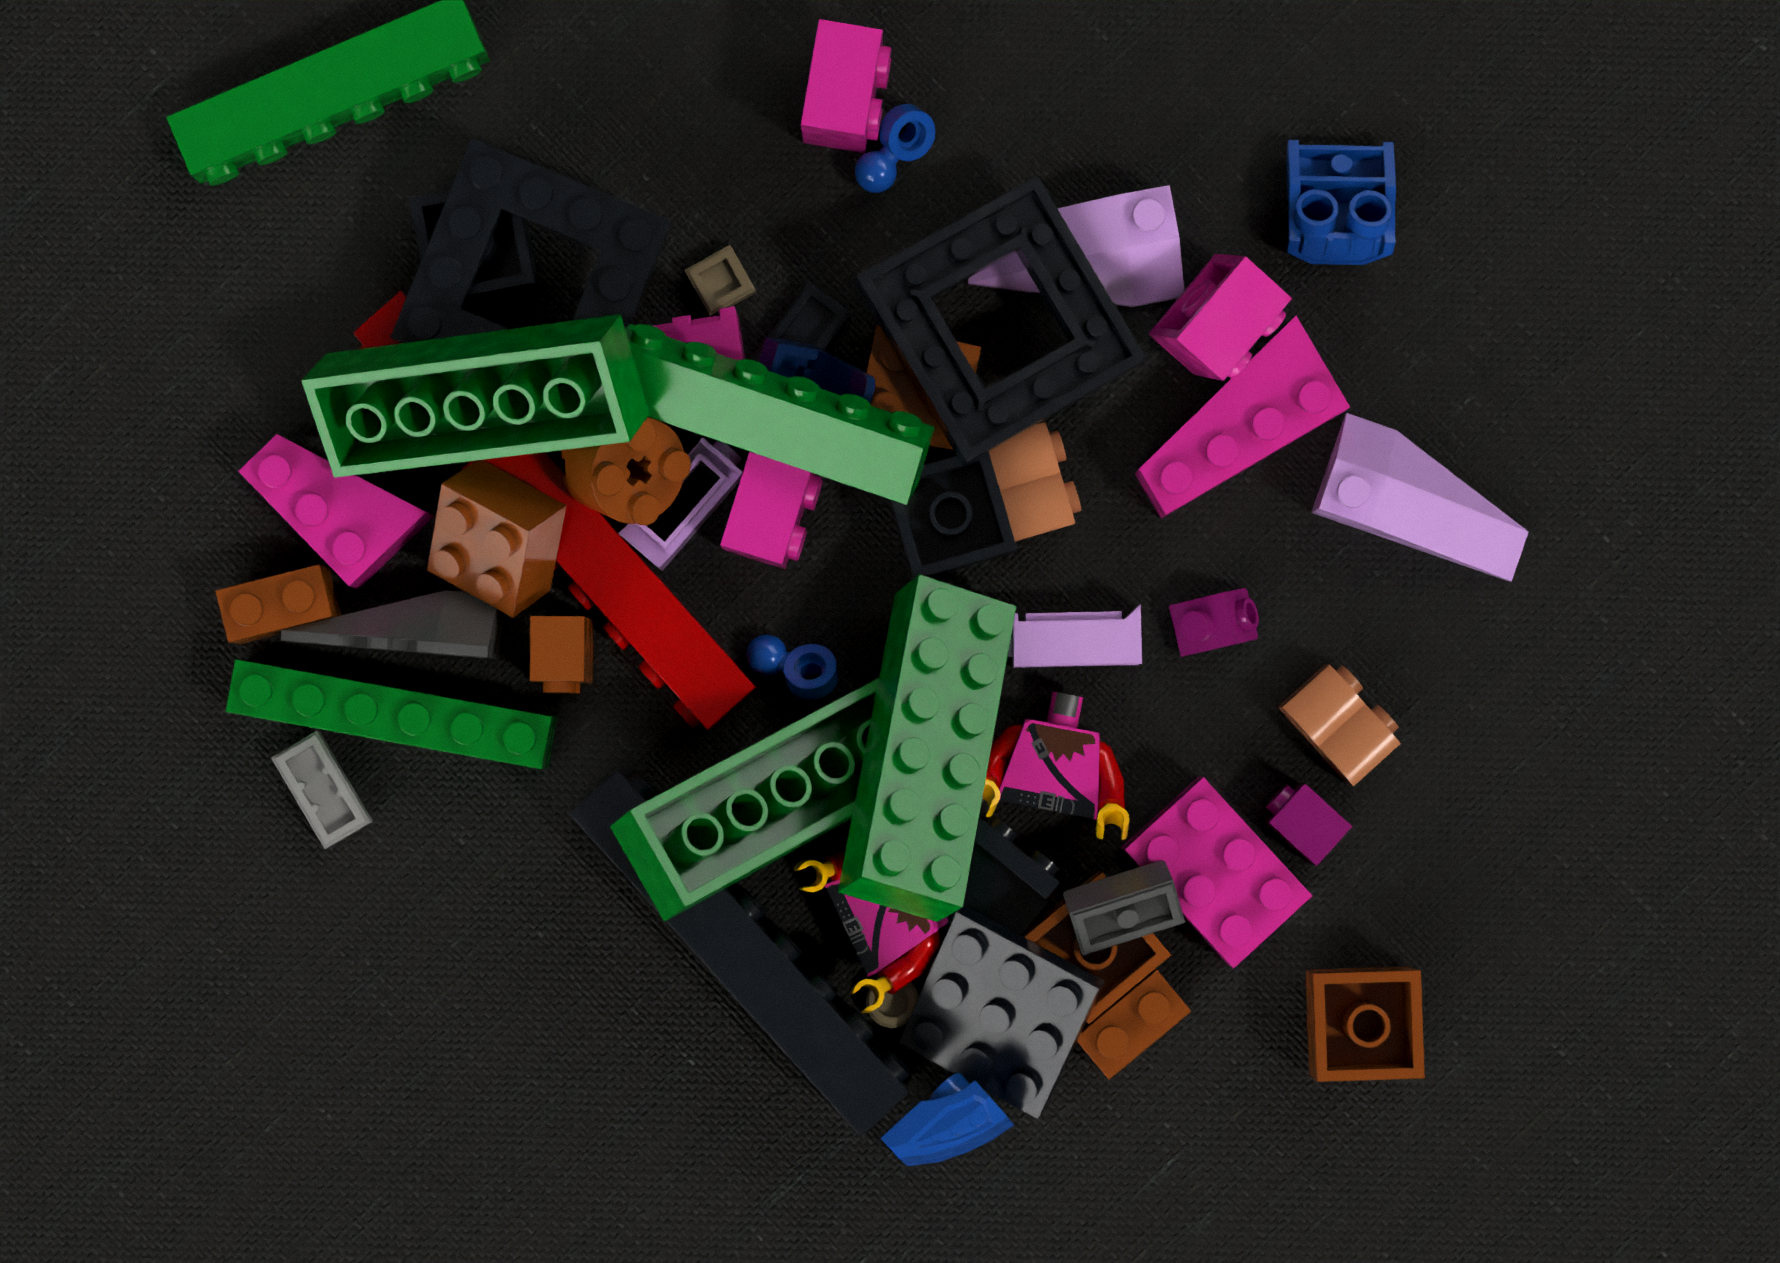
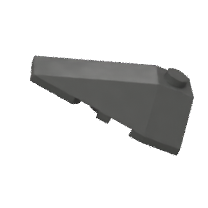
[281,589,503,660]

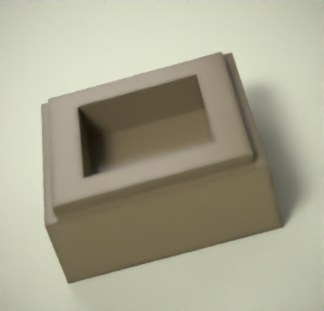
[684,245,757,317]

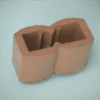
[989,422,1082,542]
[1278,664,1401,786]

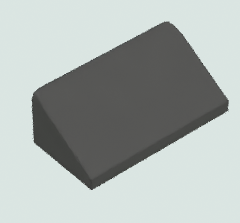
[1063,860,1185,956]

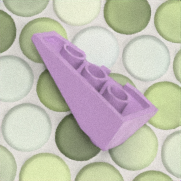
[967,185,1184,307]
[1311,413,1529,582]

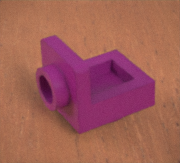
[1169,588,1259,657]

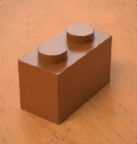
[215,564,341,644]
[530,616,593,693]
[1077,968,1191,1080]

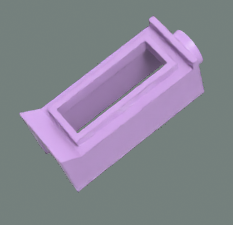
[618,437,743,571]
[1007,604,1142,668]

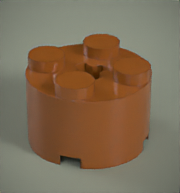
[561,417,691,525]

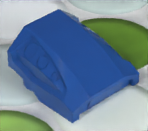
[1286,140,1396,265]
[881,1073,1014,1166]

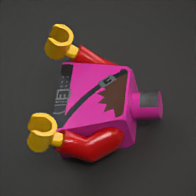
[982,692,1130,840]
[794,849,949,1013]

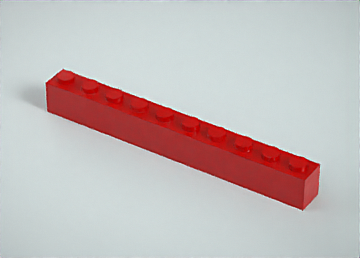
[353,291,757,730]

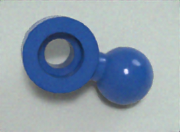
[855,104,936,193]
[745,634,838,700]

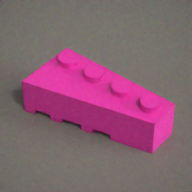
[1135,316,1350,519]

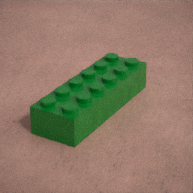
[301,314,650,478]
[838,574,1016,922]
[610,678,879,922]

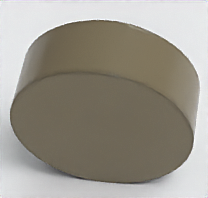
[866,982,919,1028]

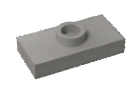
[271,731,373,849]

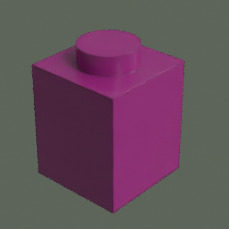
[1264,783,1352,866]

